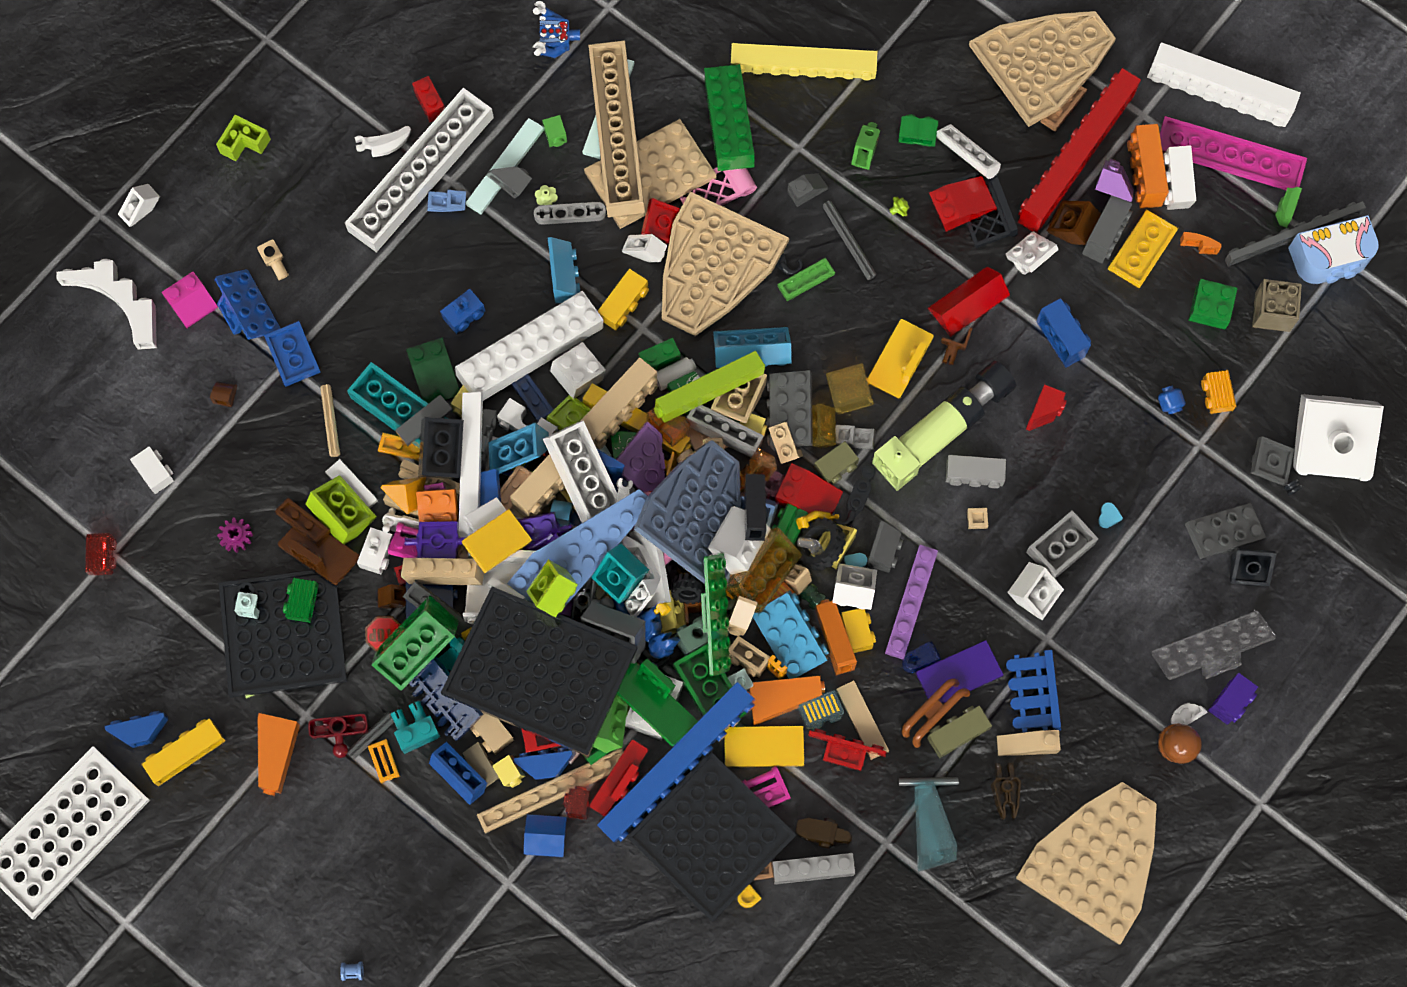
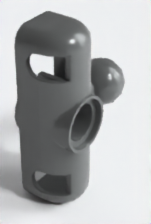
[571,576,615,623]

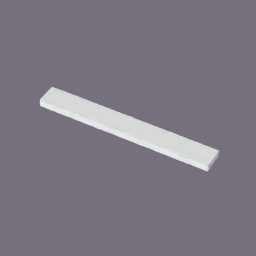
[458,392,483,537]

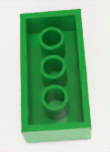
[673,644,747,718]

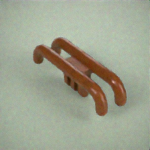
[902,678,970,748]

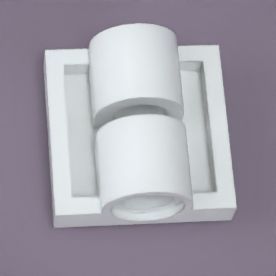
[1006,231,1059,275]

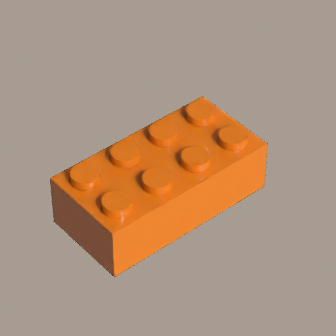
[1127,124,1169,209]

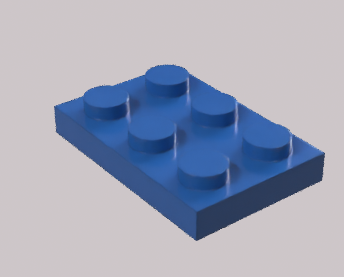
[264,321,321,387]

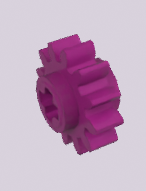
[217,518,253,553]

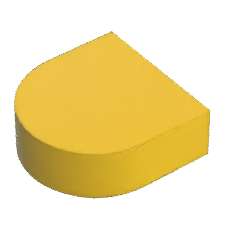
[737,884,762,908]

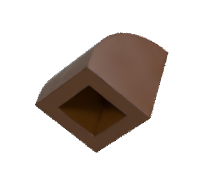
[210,382,237,407]
[378,584,406,608]

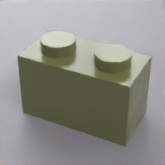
[814,441,859,484]

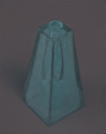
[915,781,957,872]

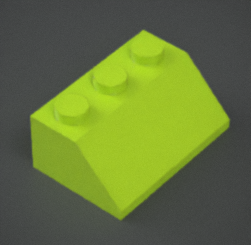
[306,475,377,545]

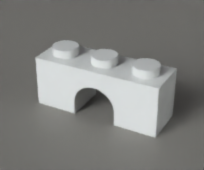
[497,398,558,436]

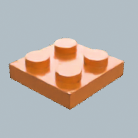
[416,488,459,523]

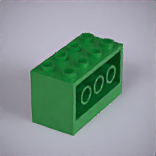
[372,595,459,691]

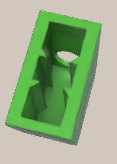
[851,122,880,170]

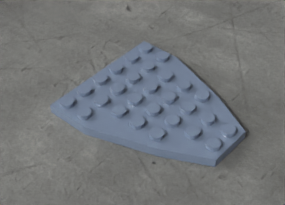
[634,440,741,584]

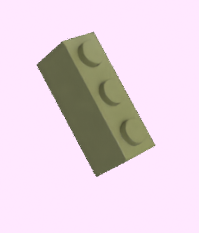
[927,706,992,759]

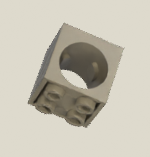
[1252,279,1302,332]

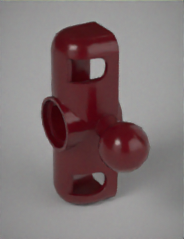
[308,714,369,758]

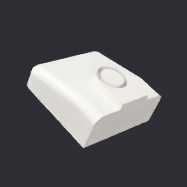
[1293,394,1384,481]

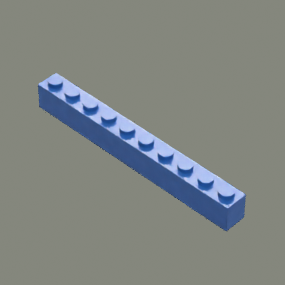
[597,682,756,842]

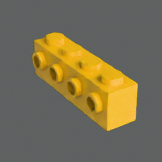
[142,718,226,786]

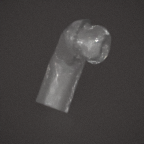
[797,537,823,556]

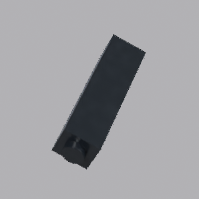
[744,474,766,541]

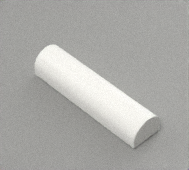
[936,124,1001,179]

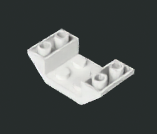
[619,535,661,617]

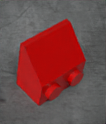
[1026,384,1067,431]

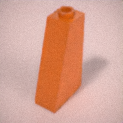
[815,599,857,675]
[749,676,825,725]
[258,713,300,796]

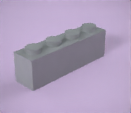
[686,405,764,459]
[772,853,855,884]

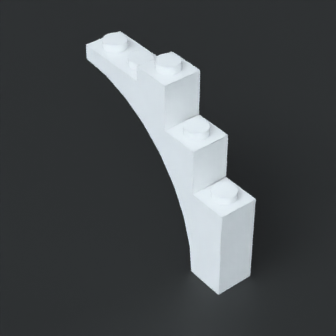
[57,259,157,350]

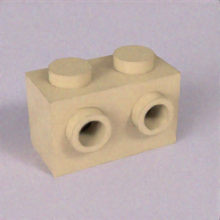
[729,636,770,678]

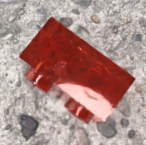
[563,786,591,820]

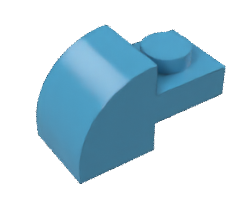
[550,500,573,535]

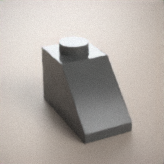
[486,167,532,198]
[787,173,828,207]

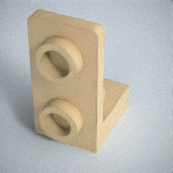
[769,422,803,464]

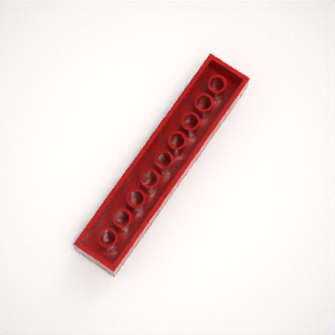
[1018,68,1141,233]

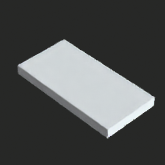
[629,530,671,609]

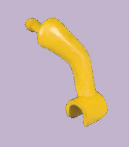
[796,511,839,529]

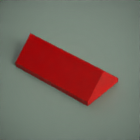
[928,267,1010,337]

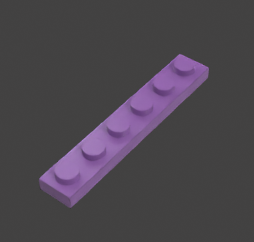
[885,545,938,659]

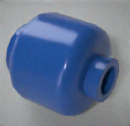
[1158,385,1186,415]

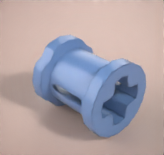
[340,962,364,981]

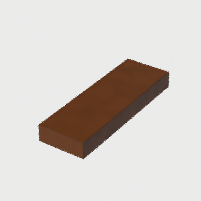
[275,498,331,545]

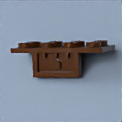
[278,527,360,585]

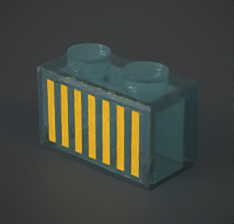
[798,690,844,731]

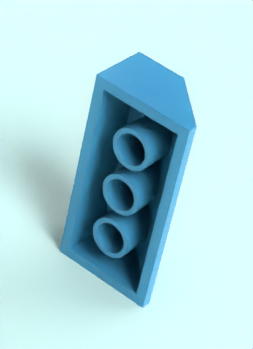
[713,327,792,368]

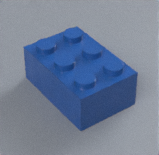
[1036,298,1091,368]

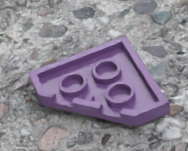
[616,422,665,492]

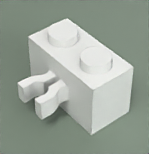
[357,527,393,574]

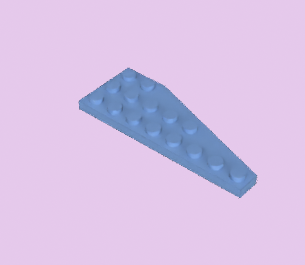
[507,489,648,614]

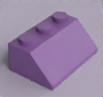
[1095,159,1134,202]

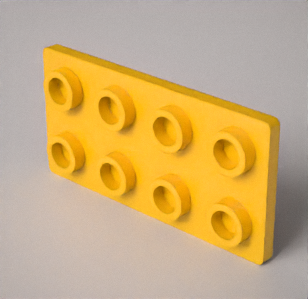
[867,319,934,399]

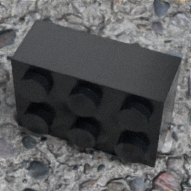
[418,417,464,479]

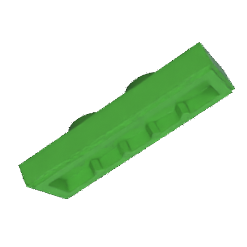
[777,257,835,301]

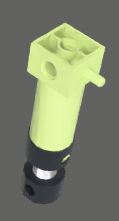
[872,360,1017,491]

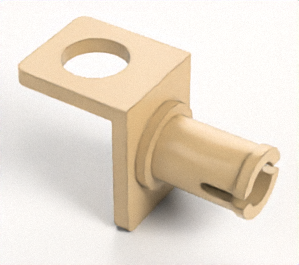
[257,240,289,280]

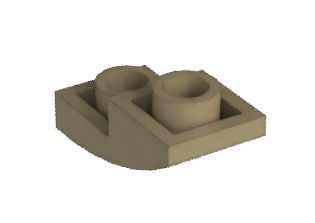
[463,742,499,787]

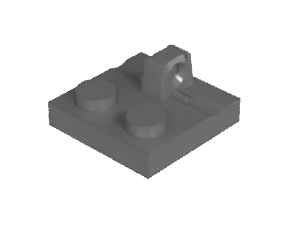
[1250,436,1295,486]

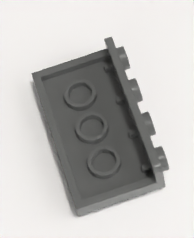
[767,370,813,451]

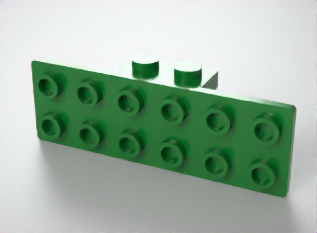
[701,553,731,676]
[617,659,698,746]

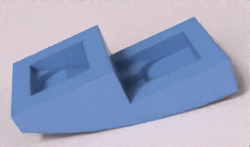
[427,190,466,212]

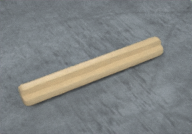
[320,384,340,457]

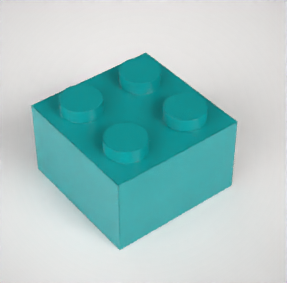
[591,543,649,604]

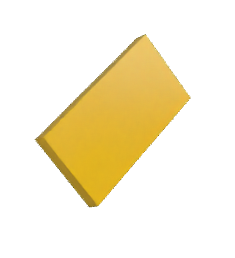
[1108,209,1178,288]
[724,726,804,767]

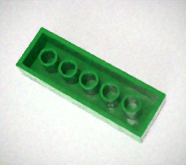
[704,64,754,171]

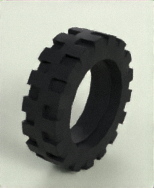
[795,518,846,571]

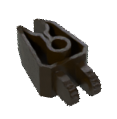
[991,763,1021,820]
[795,818,853,849]

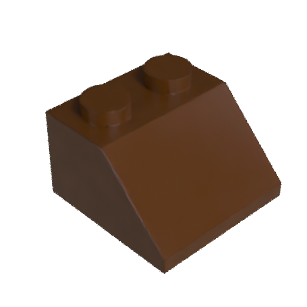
[1047,201,1101,245]

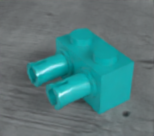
[390,701,440,754]

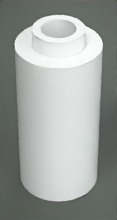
[657,357,697,391]

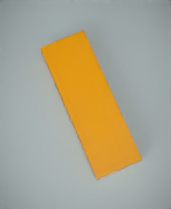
[378,433,420,461]

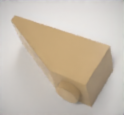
[997,730,1061,756]

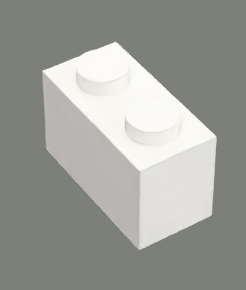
[130,447,174,494]

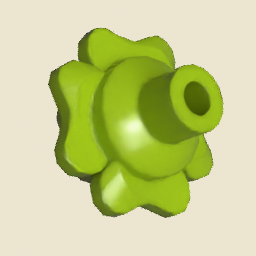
[889,197,909,217]

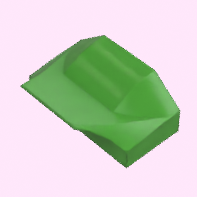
[1275,187,1302,228]

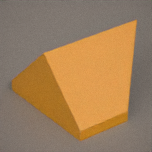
[381,477,426,514]

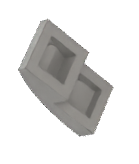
[834,425,876,449]

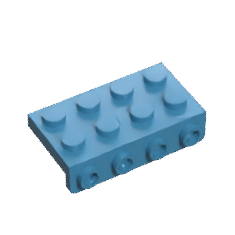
[752,590,830,679]

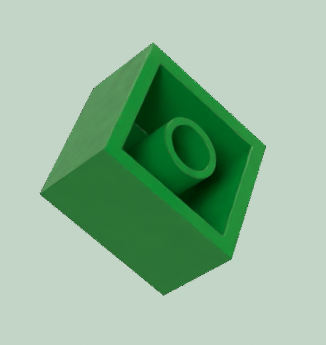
[1188,279,1237,330]

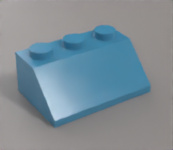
[548,237,580,304]
[488,423,549,474]

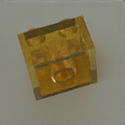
[826,363,874,414]

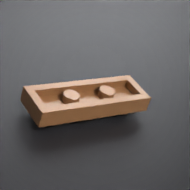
[1041,86,1087,132]

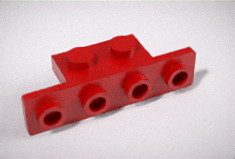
[809,729,887,771]
[589,740,648,816]

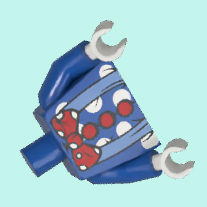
[533,1,580,58]

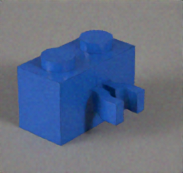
[440,289,485,334]

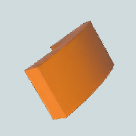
[1180,232,1221,255]

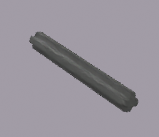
[823,201,876,280]

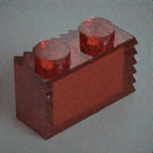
[85,533,117,576]

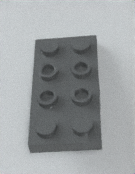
[1185,503,1266,559]

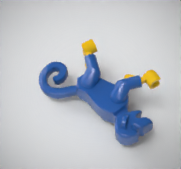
[612,598,680,659]

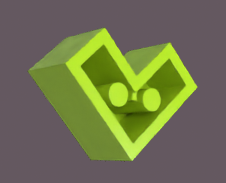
[216,115,271,161]

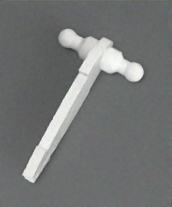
[382,507,419,532]

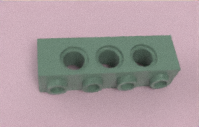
[674,598,753,657]

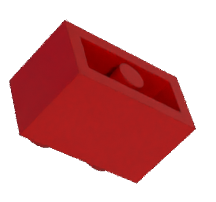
[412,76,445,122]

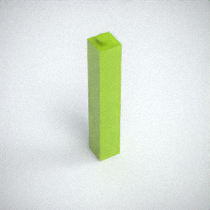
[654,351,765,423]

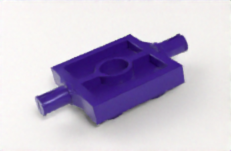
[517,512,573,551]
[404,521,466,559]

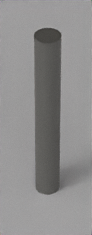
[898,777,959,786]

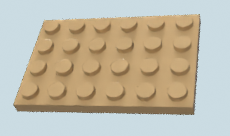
[584,119,716,229]

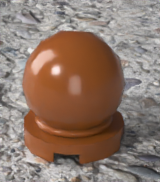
[1158,723,1202,764]

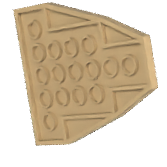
[969,11,1116,127]
[662,192,789,336]
[1016,782,1157,945]

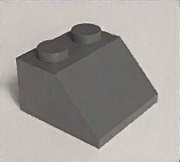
[867,521,903,573]

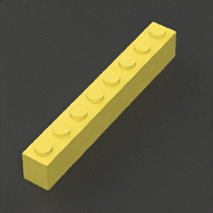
[731,43,877,80]

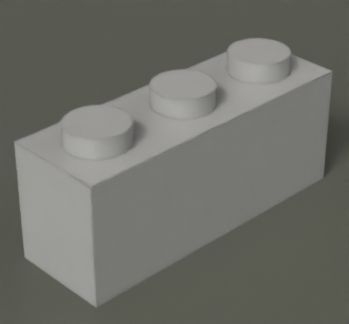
[945,455,1006,488]

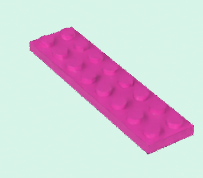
[1160,116,1307,190]

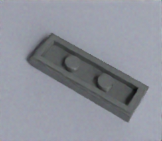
[395,395,453,446]

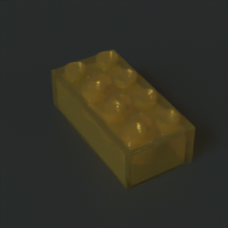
[726,528,802,613]

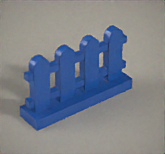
[1006,650,1061,733]

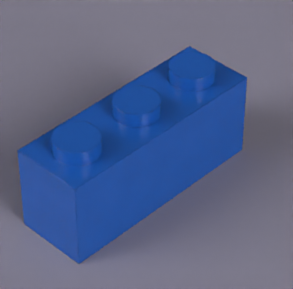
[429,742,487,805]

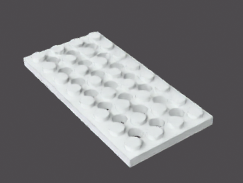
[0,746,150,919]

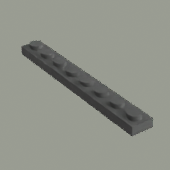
[1225,201,1366,267]

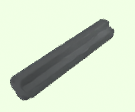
[348,712,394,759]

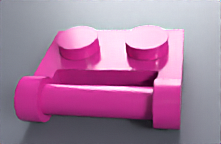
[388,522,419,558]
[742,766,791,808]

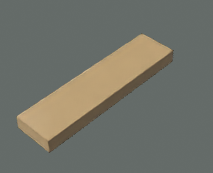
[836,681,889,760]

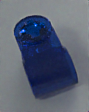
[902,641,941,673]

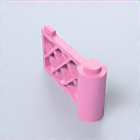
[679,167,757,206]

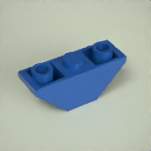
[105,711,168,748]
[513,747,576,779]

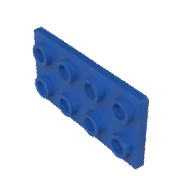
[215,269,281,340]

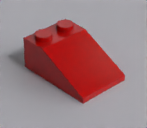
[929,176,997,231]
[775,463,843,520]

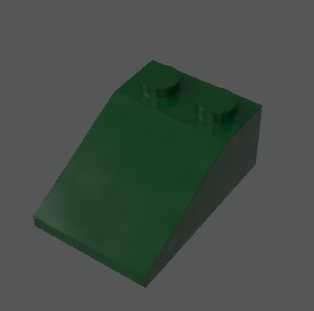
[406,338,459,404]

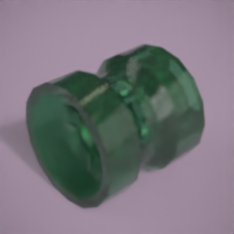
[800,583,827,610]

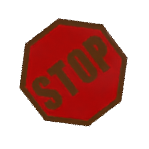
[365,616,401,651]

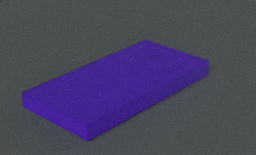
[915,640,1003,704]

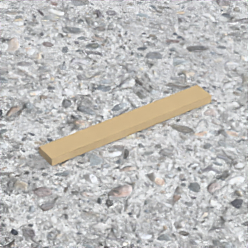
[477,748,624,833]

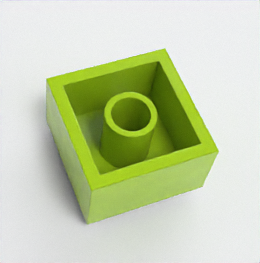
[526,559,578,617]

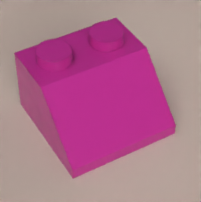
[162,272,218,328]

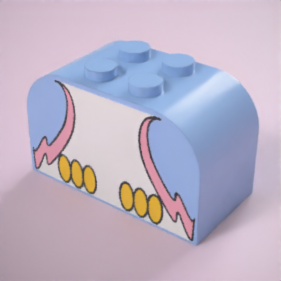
[1288,215,1378,284]

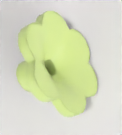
[535,185,558,206]

